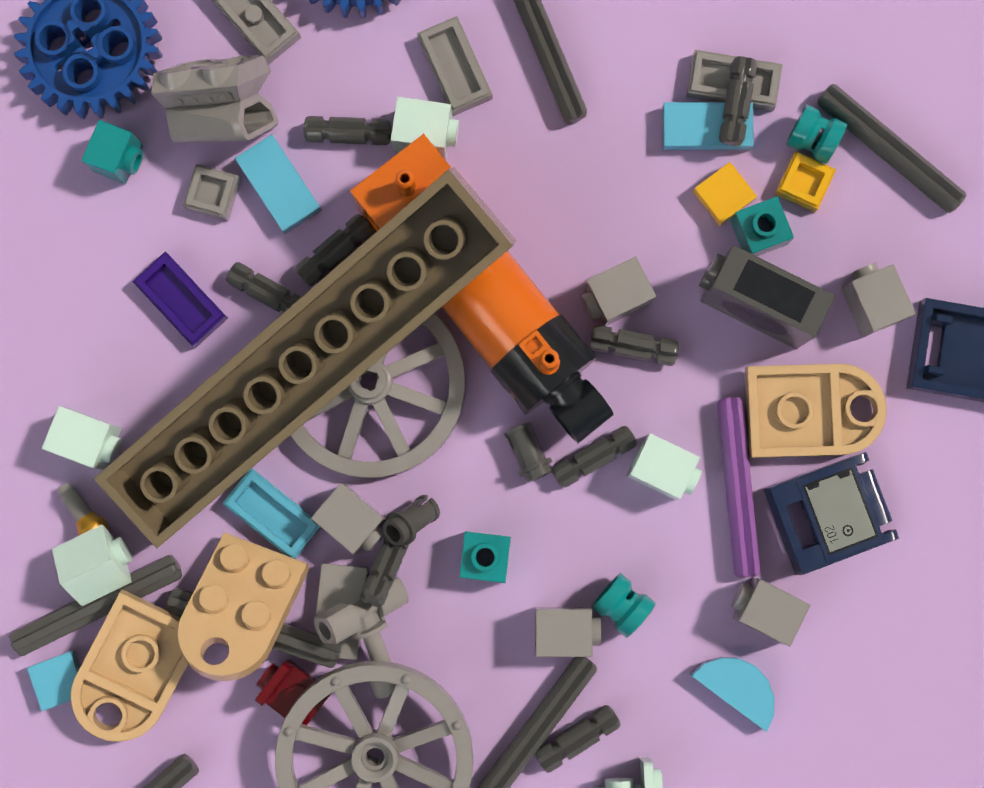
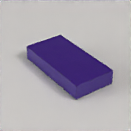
[132,251,228,348]

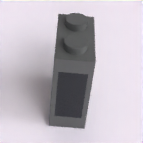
[699,245,836,349]

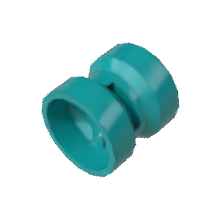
[786,104,848,164]
[591,573,656,638]

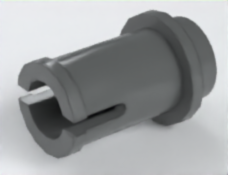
[504,422,553,483]
[383,495,440,546]

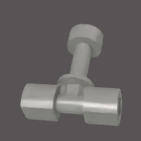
[314,577,408,699]

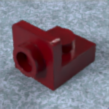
[255,659,332,725]

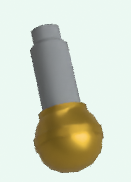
[57,483,109,536]

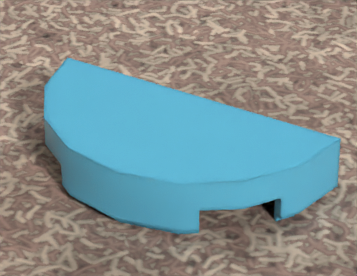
[689,657,775,732]

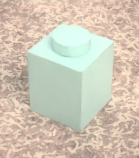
[390,96,459,159]
[42,406,122,470]
[626,433,702,500]
[52,524,132,606]

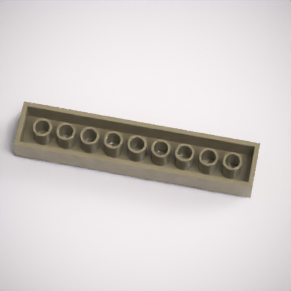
[93,167,516,549]

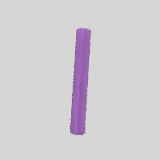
[717,397,760,578]

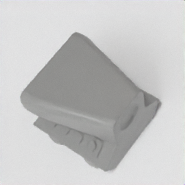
[151,55,278,143]

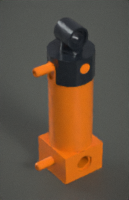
[350,133,614,444]

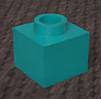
[81,120,143,185]
[730,196,794,256]
[459,531,511,583]

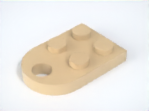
[745,364,887,458]
[178,532,309,681]
[71,589,188,742]

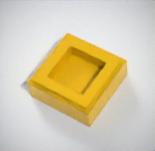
[775,151,836,212]
[693,162,757,226]

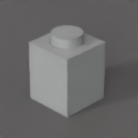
[581,256,657,326]
[841,263,916,337]
[311,483,386,554]
[731,577,811,647]
[535,607,601,657]

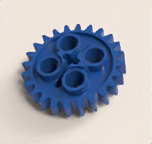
[14,0,163,119]

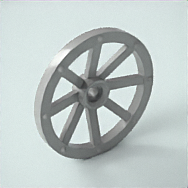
[290,313,465,478]
[275,661,473,788]

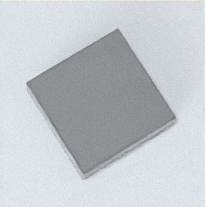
[183,164,241,221]

